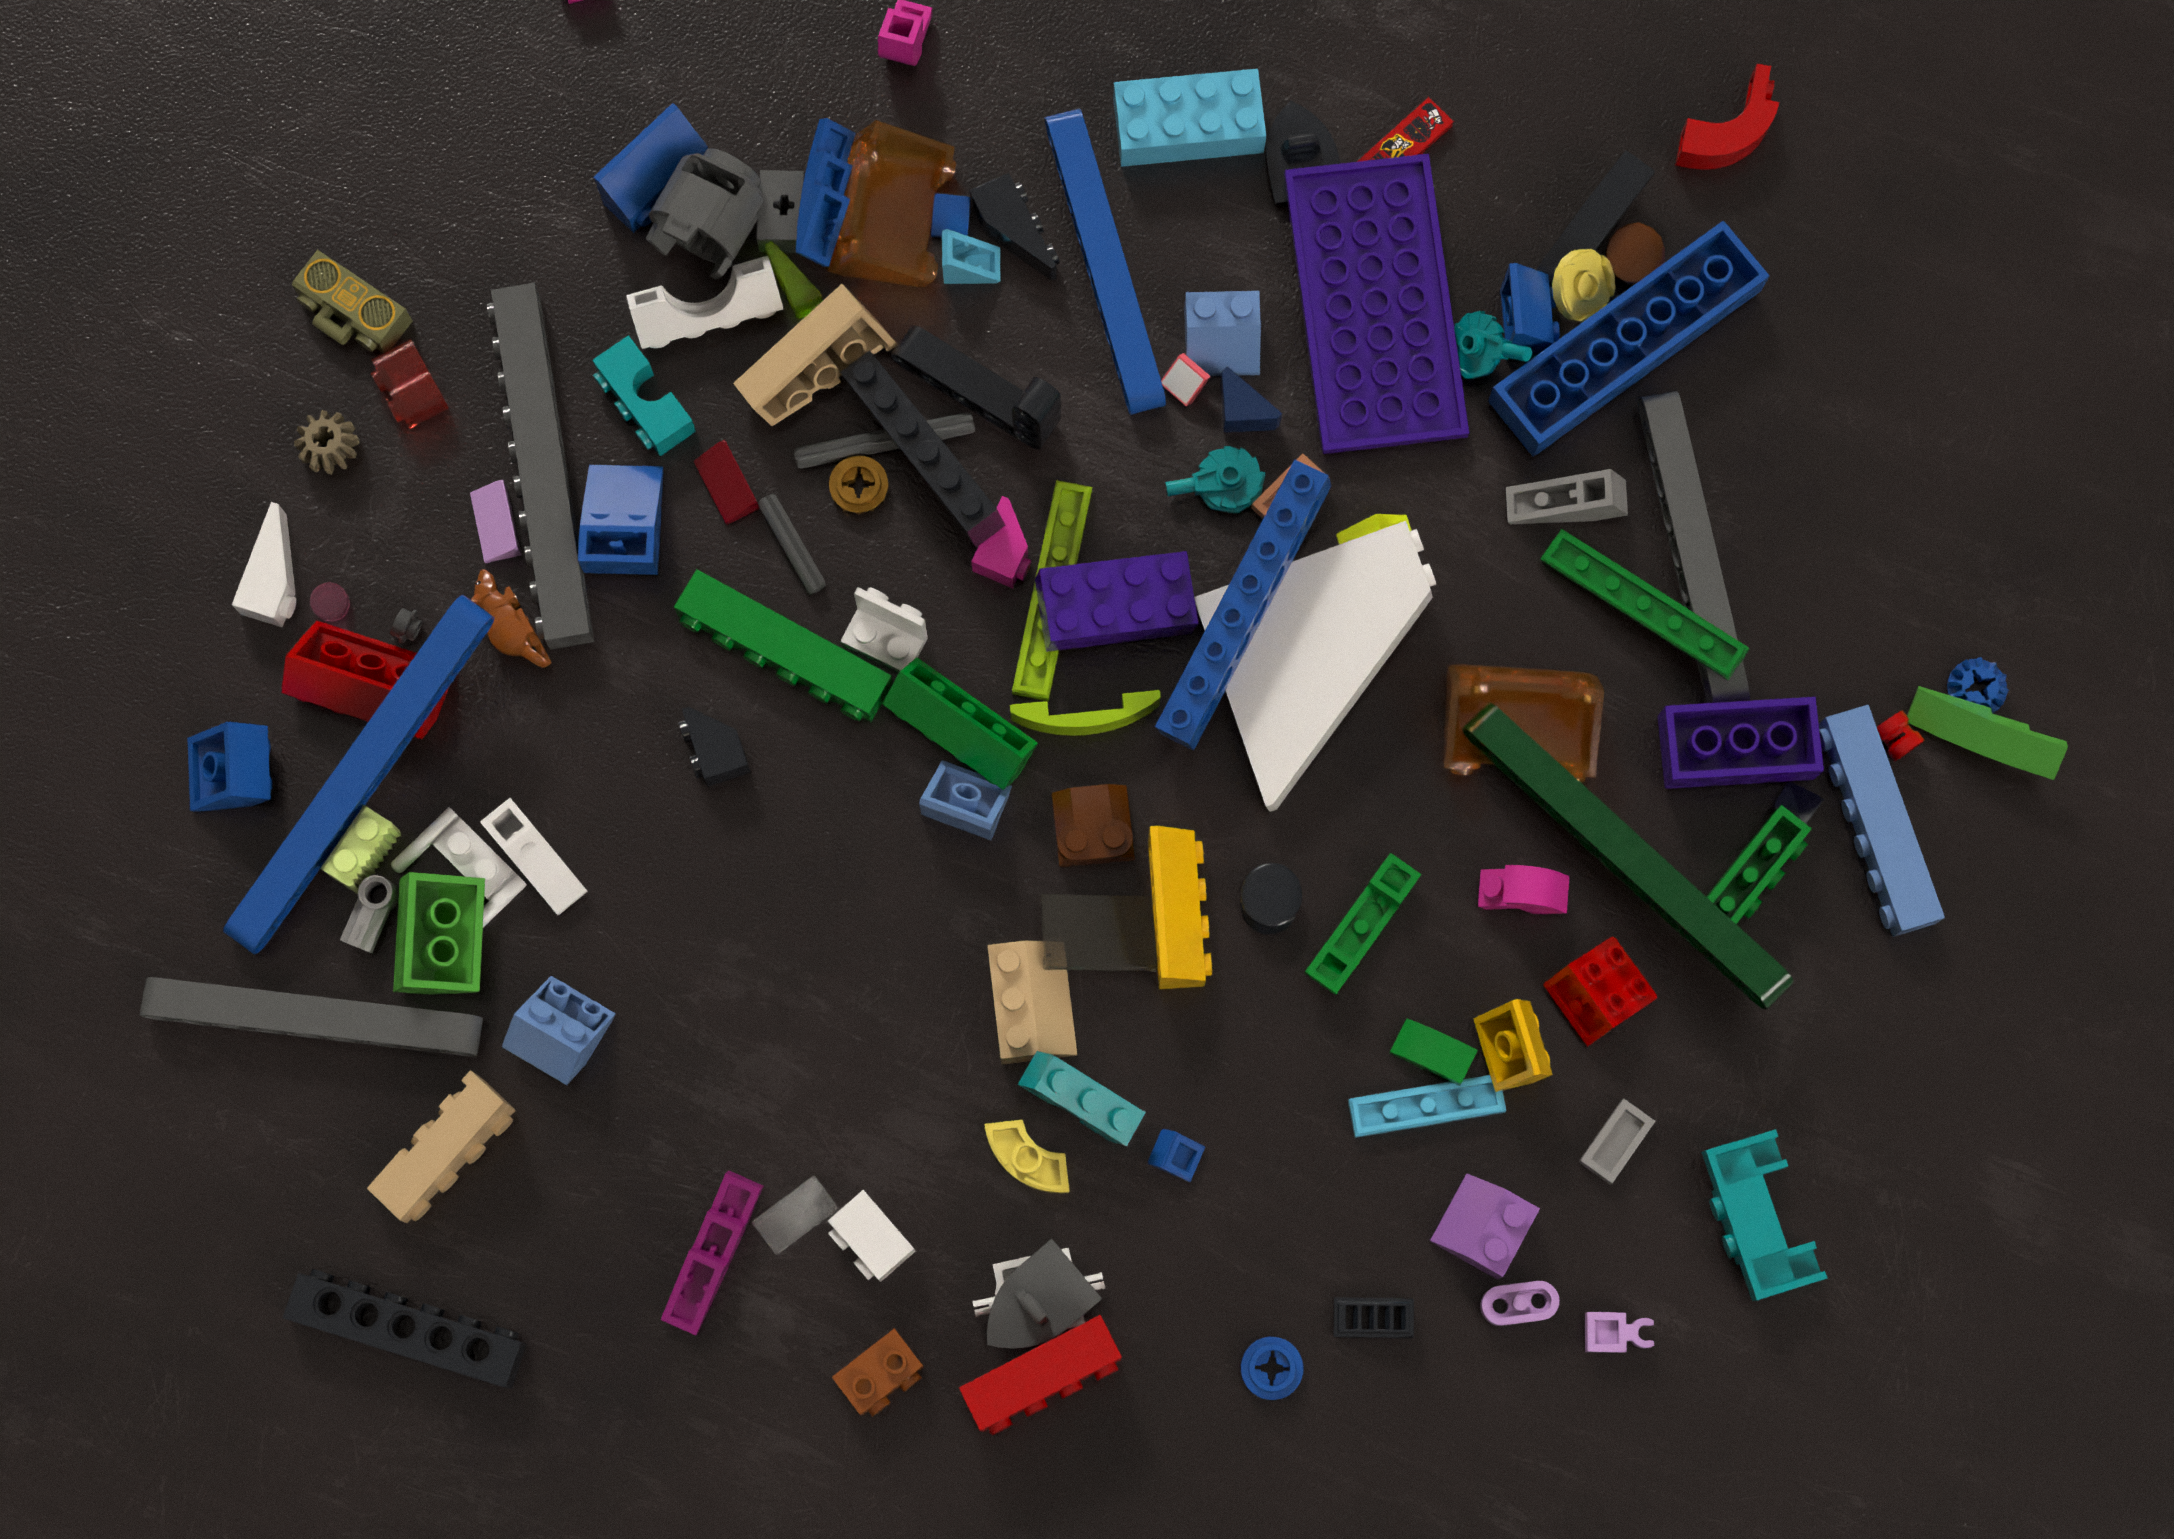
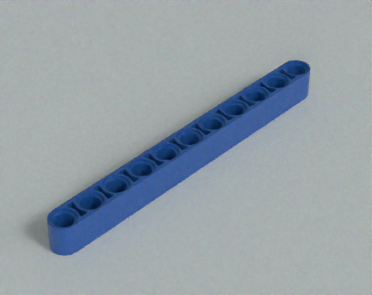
[223,595,495,955]

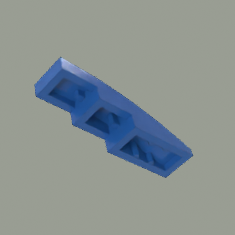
[796,118,856,267]

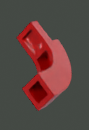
[1675,63,1779,170]

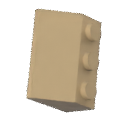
[988,940,1077,1064]

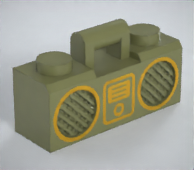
[292,249,412,355]

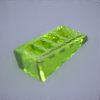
[765,241,823,319]

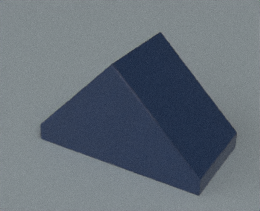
[1220,367,1282,432]

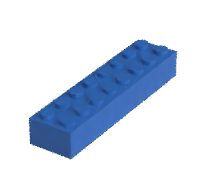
[1488,220,1769,457]

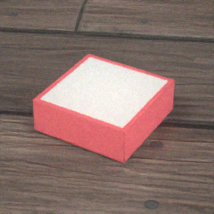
[1161,353,1211,407]

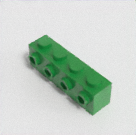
[883,657,1038,791]
[1706,805,1812,924]

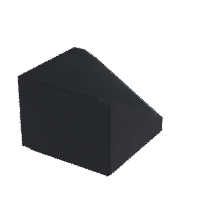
[1767,781,1824,824]

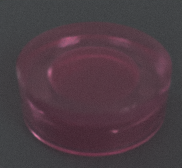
[310,582,350,622]

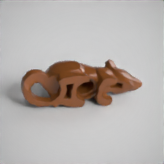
[471,569,552,668]

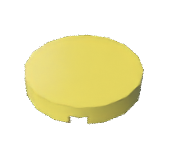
[1552,249,1616,323]

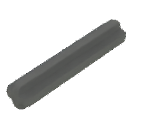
[758,494,826,594]

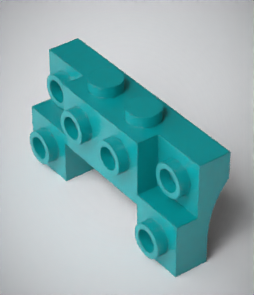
[1701,1129,1827,1302]

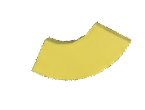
[984,1120,1069,1193]

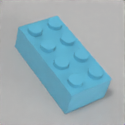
[1113,69,1266,167]

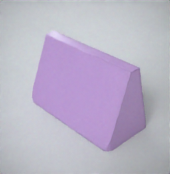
[470,480,521,563]

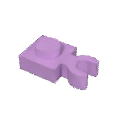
[1585,1312,1654,1353]

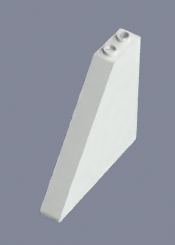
[1194,521,1436,812]

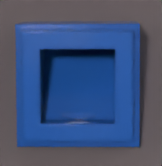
[931,194,971,238]
[1148,1129,1205,1182]

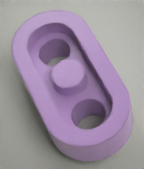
[1480,1281,1559,1326]

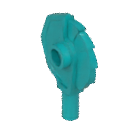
[1454,311,1532,379]
[1165,446,1265,514]

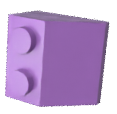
[1430,1174,1540,1280]

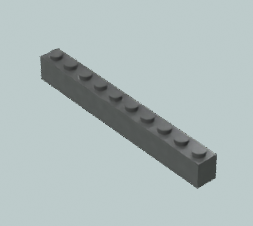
[487,282,595,650]

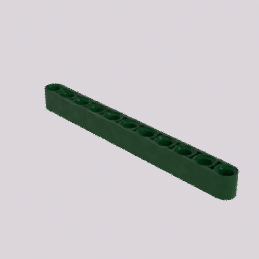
[1462,702,1794,1010]

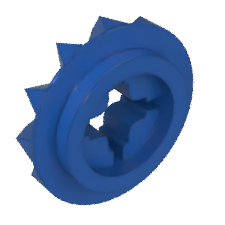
[1947,657,2009,714]
[1241,1337,1303,1400]

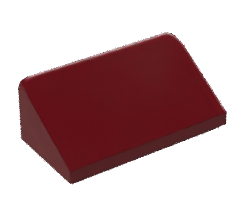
[693,439,759,525]

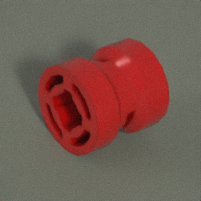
[1877,710,1925,762]

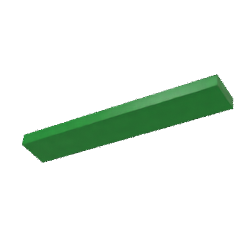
[1541,529,1749,681]

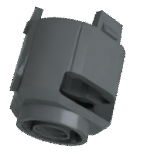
[646,148,764,280]

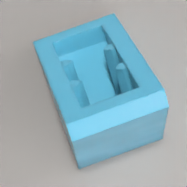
[942,229,1000,284]

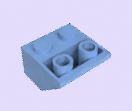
[502,976,616,1085]

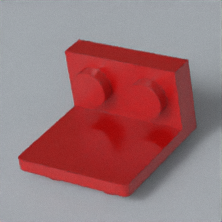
[1543,936,1657,1047]

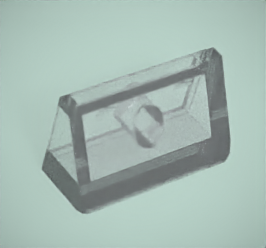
[752,1176,839,1255]

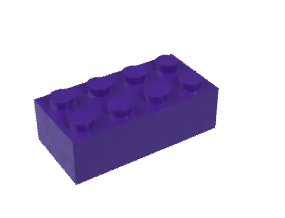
[1035,551,1198,652]
[1657,697,1824,789]

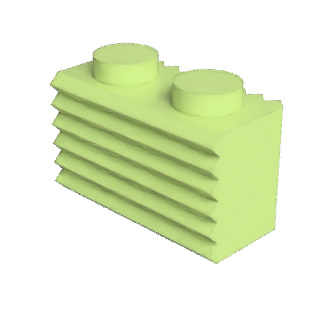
[320,805,401,894]

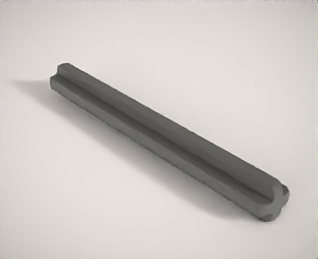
[794,412,975,469]

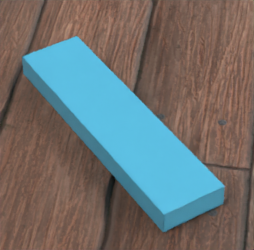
[1348,1075,1506,1138]

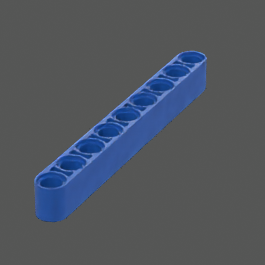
[1044,108,1166,415]

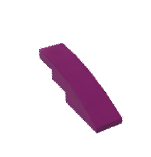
[661,1171,764,1335]

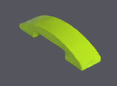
[1010,690,1161,736]

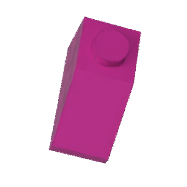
[972,496,1032,589]

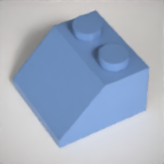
[1184,291,1261,376]

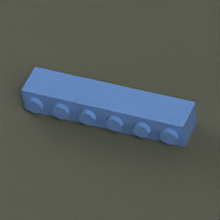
[1819,705,1945,937]

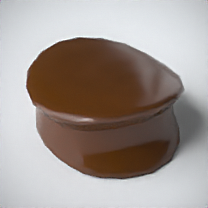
[1606,222,1665,286]

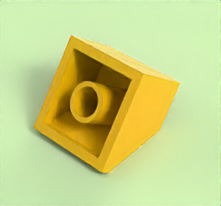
[1473,999,1553,1092]

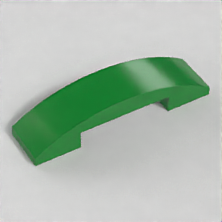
[1305,853,1421,995]

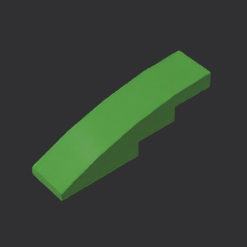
[1907,686,2068,780]

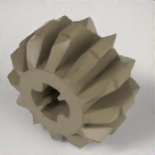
[294,410,359,475]

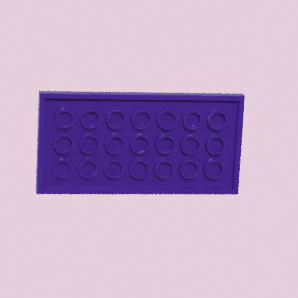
[1284,154,1469,454]

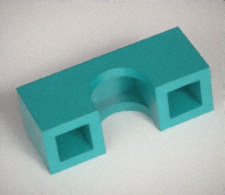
[592,335,696,456]
[1018,1051,1146,1146]

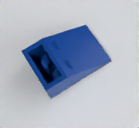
[578,465,664,575]

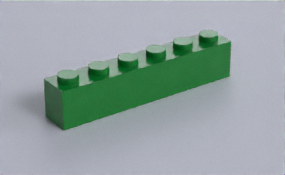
[674,569,893,722]

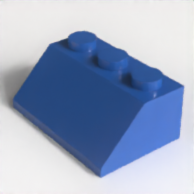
[594,103,708,233]

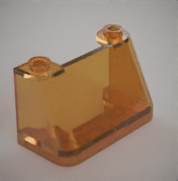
[826,120,956,288]
[1443,664,1604,782]

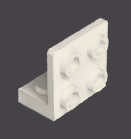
[840,588,928,673]

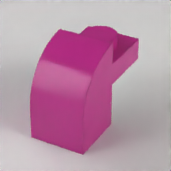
[878,0,932,66]
[1478,865,1569,914]

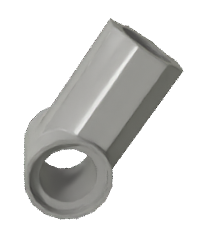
[340,875,399,953]

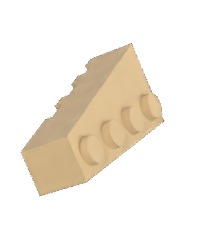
[733,284,897,426]
[367,1070,516,1223]

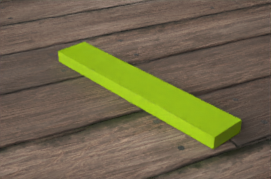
[1012,480,1092,701]

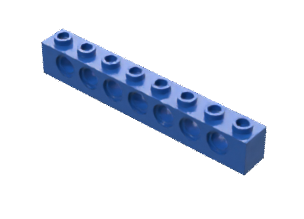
[1155,459,1332,751]

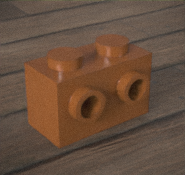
[832,1328,924,1417]

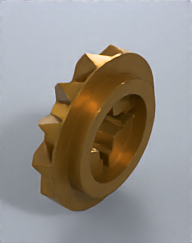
[829,456,889,515]

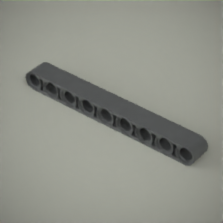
[1638,390,1750,703]
[140,977,483,1057]

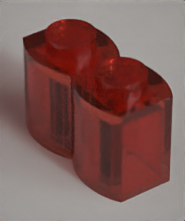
[371,339,449,429]

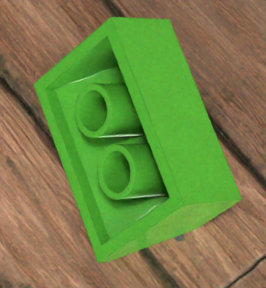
[393,872,485,995]

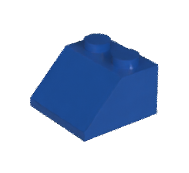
[1500,263,1560,357]
[187,722,272,812]

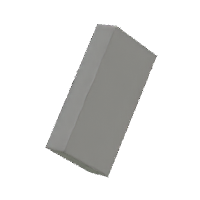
[1579,1099,1655,1184]

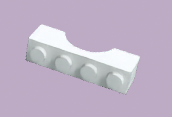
[626,256,783,349]

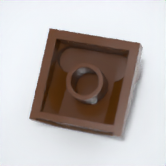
[1052,784,1134,868]

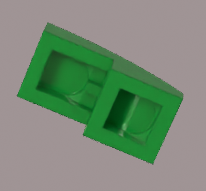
[1389,1018,1478,1086]

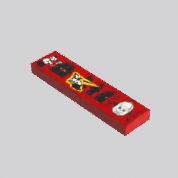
[1357,97,1454,162]

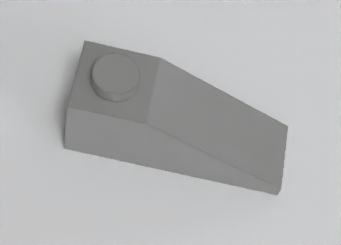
[1506,469,1628,524]

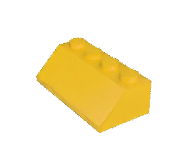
[1148,826,1212,989]

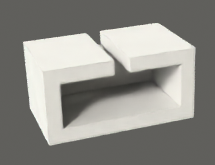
[828,1190,915,1282]

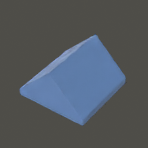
[919,760,1012,840]

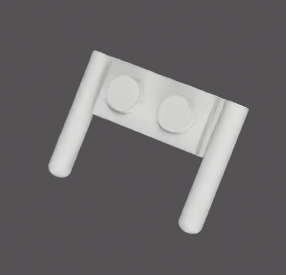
[391,807,527,928]

